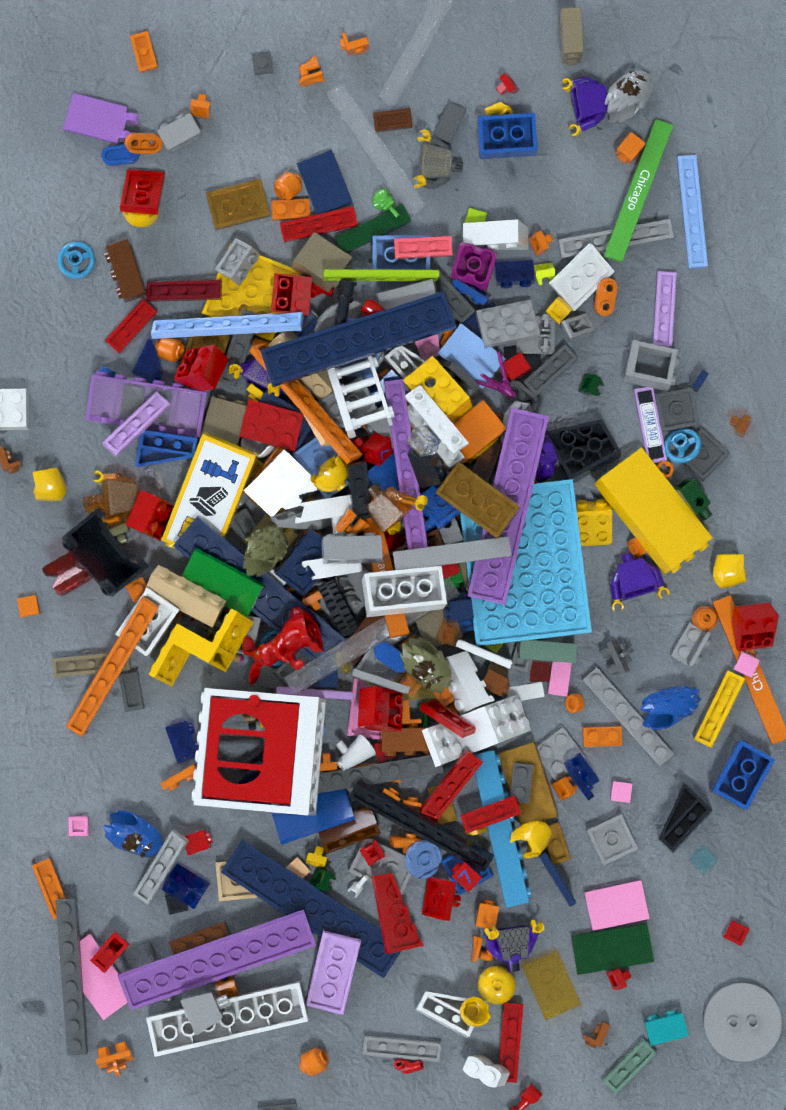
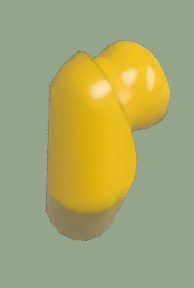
[484,102,513,116]

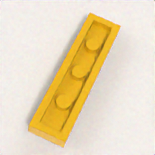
[694,671,746,748]

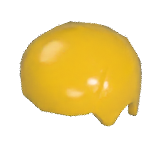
[460,996,491,1027]

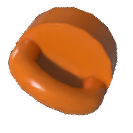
[565,693,584,713]

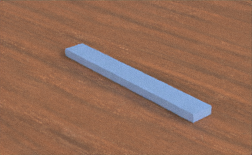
[151,312,304,339]

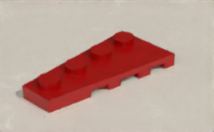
[371,873,424,954]

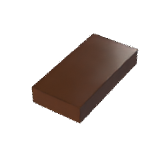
[373,108,413,133]

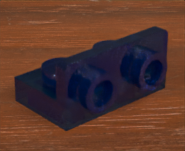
[495,260,535,289]
[165,720,199,764]
[564,753,599,801]
[162,863,210,909]

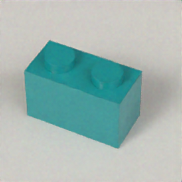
[643,1009,689,1046]

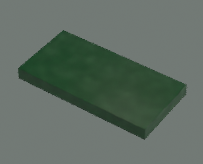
[571,923,654,975]

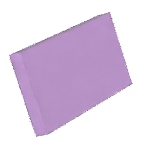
[306,930,361,1015]

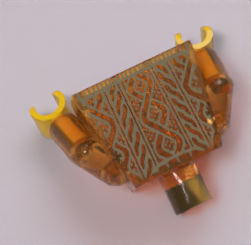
[93,471,147,528]
[367,484,428,535]

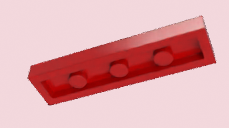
[280,206,358,243]
[419,750,483,822]
[499,1002,524,1083]

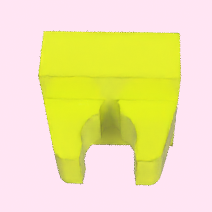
[534,263,555,285]

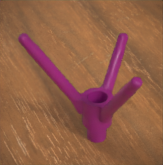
[476,351,516,399]

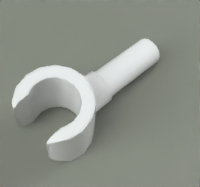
[348,875,369,898]

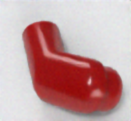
[394,1059,424,1074]

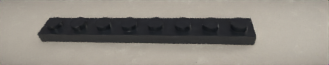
[349,779,494,872]

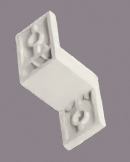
[422,694,531,767]

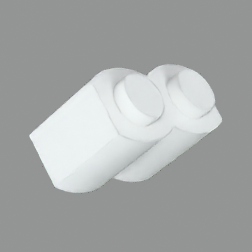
[463,1055,510,1087]

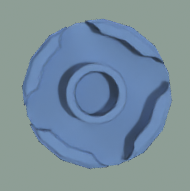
[405,840,442,879]

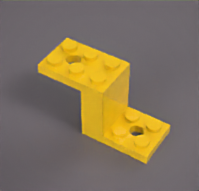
[403,356,499,464]
[148,609,254,687]

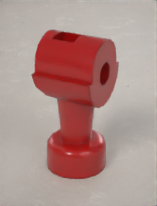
[509,1083,543,1110]

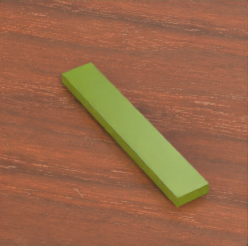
[323,269,439,281]

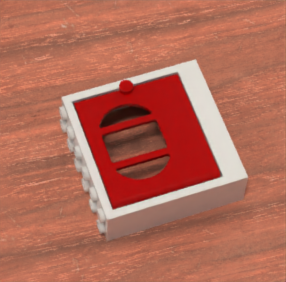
[192,688,326,815]

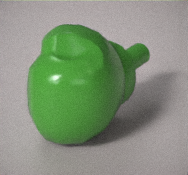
[372,188,400,218]

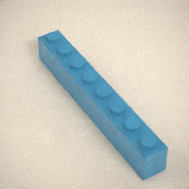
[475,750,532,908]

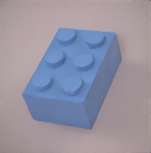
[373,235,430,270]

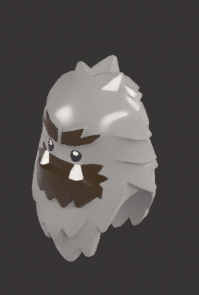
[605,70,653,123]

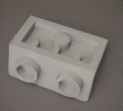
[215,238,260,286]
[670,623,711,668]

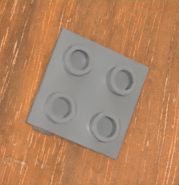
[516,314,555,355]
[334,563,370,614]

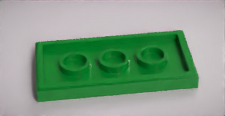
[182,548,264,618]

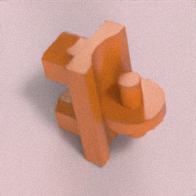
[96,1042,134,1077]

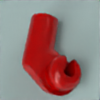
[310,284,335,298]

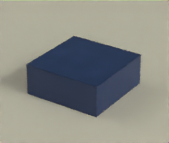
[691,370,709,392]

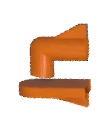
[299,56,325,86]
[335,508,370,534]
[471,936,493,962]

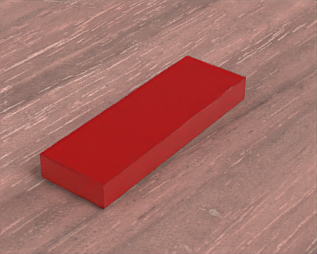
[105,299,158,354]
[420,699,476,738]
[460,795,522,834]

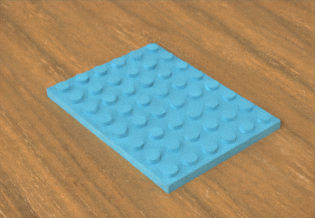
[460,479,592,646]

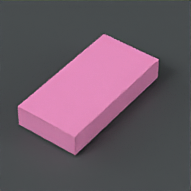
[548,661,572,697]

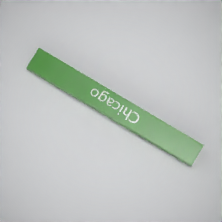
[604,119,673,263]

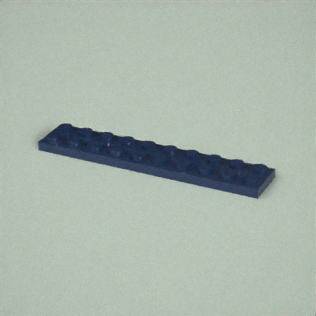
[260,291,456,387]
[173,516,347,668]
[221,839,401,978]

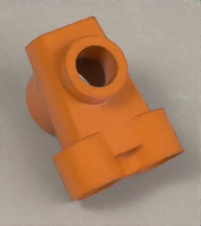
[390,833,422,853]

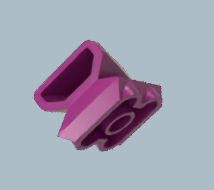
[450,242,498,292]

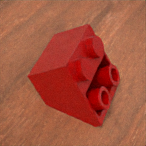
[271,273,312,317]
[174,345,229,391]
[126,490,174,541]
[731,602,779,651]
[358,686,404,732]

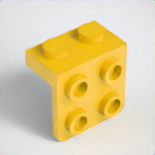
[576,499,612,546]

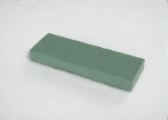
[518,640,577,663]
[602,1039,657,1095]

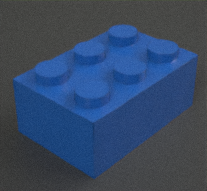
[477,113,538,159]
[710,740,775,810]

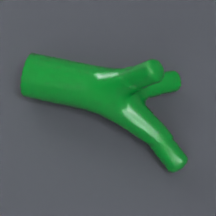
[417,699,430,728]

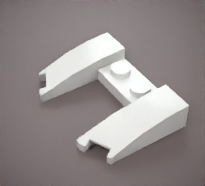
[295,495,362,580]

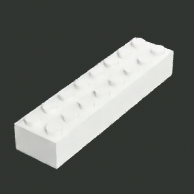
[146,981,309,1057]

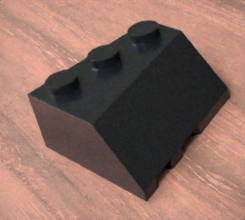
[545,419,621,483]

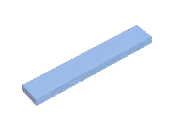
[677,155,708,269]

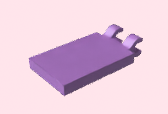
[63,93,139,145]

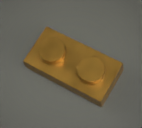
[547,822,571,865]

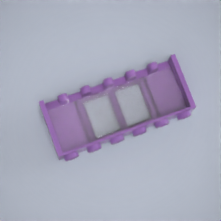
[85,371,207,438]

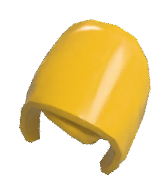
[33,467,67,502]
[713,554,747,589]
[510,821,552,858]

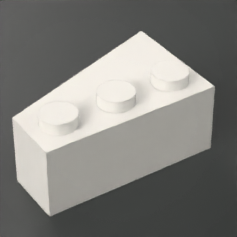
[445,651,495,715]

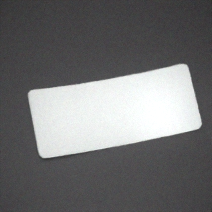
[507,682,544,701]

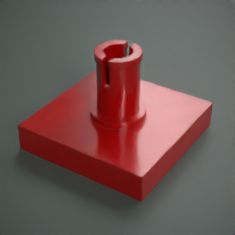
[421,877,461,921]

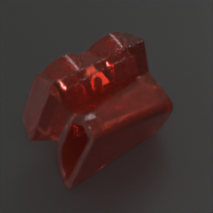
[42,551,92,597]

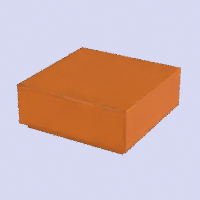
[17,595,40,618]

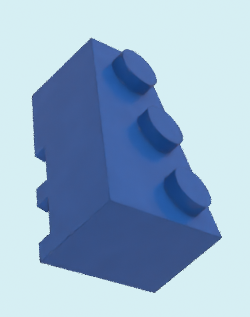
[135,429,200,467]

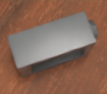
[623,340,680,391]

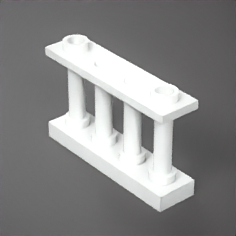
[327,356,395,439]
[405,385,469,471]

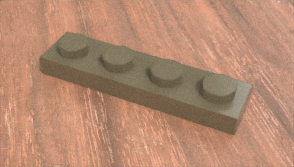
[52,653,131,678]

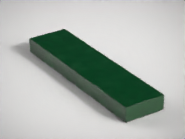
[335,204,411,253]

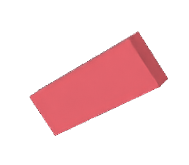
[394,236,453,259]

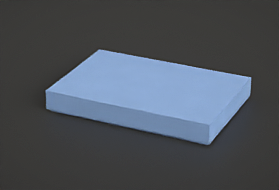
[437,323,506,389]

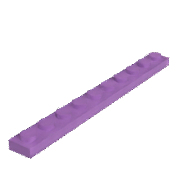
[384,379,428,550]

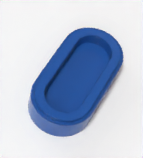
[101,144,140,166]
[374,642,406,673]

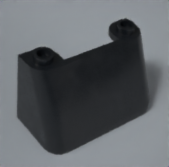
[62,507,149,597]

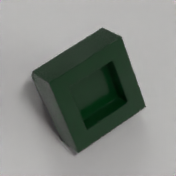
[578,374,604,396]
[310,866,336,891]

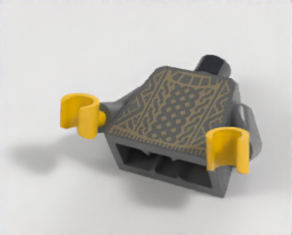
[413,129,463,189]

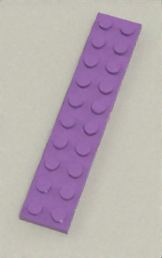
[467,408,549,605]
[118,910,316,1010]

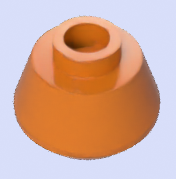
[692,606,718,632]

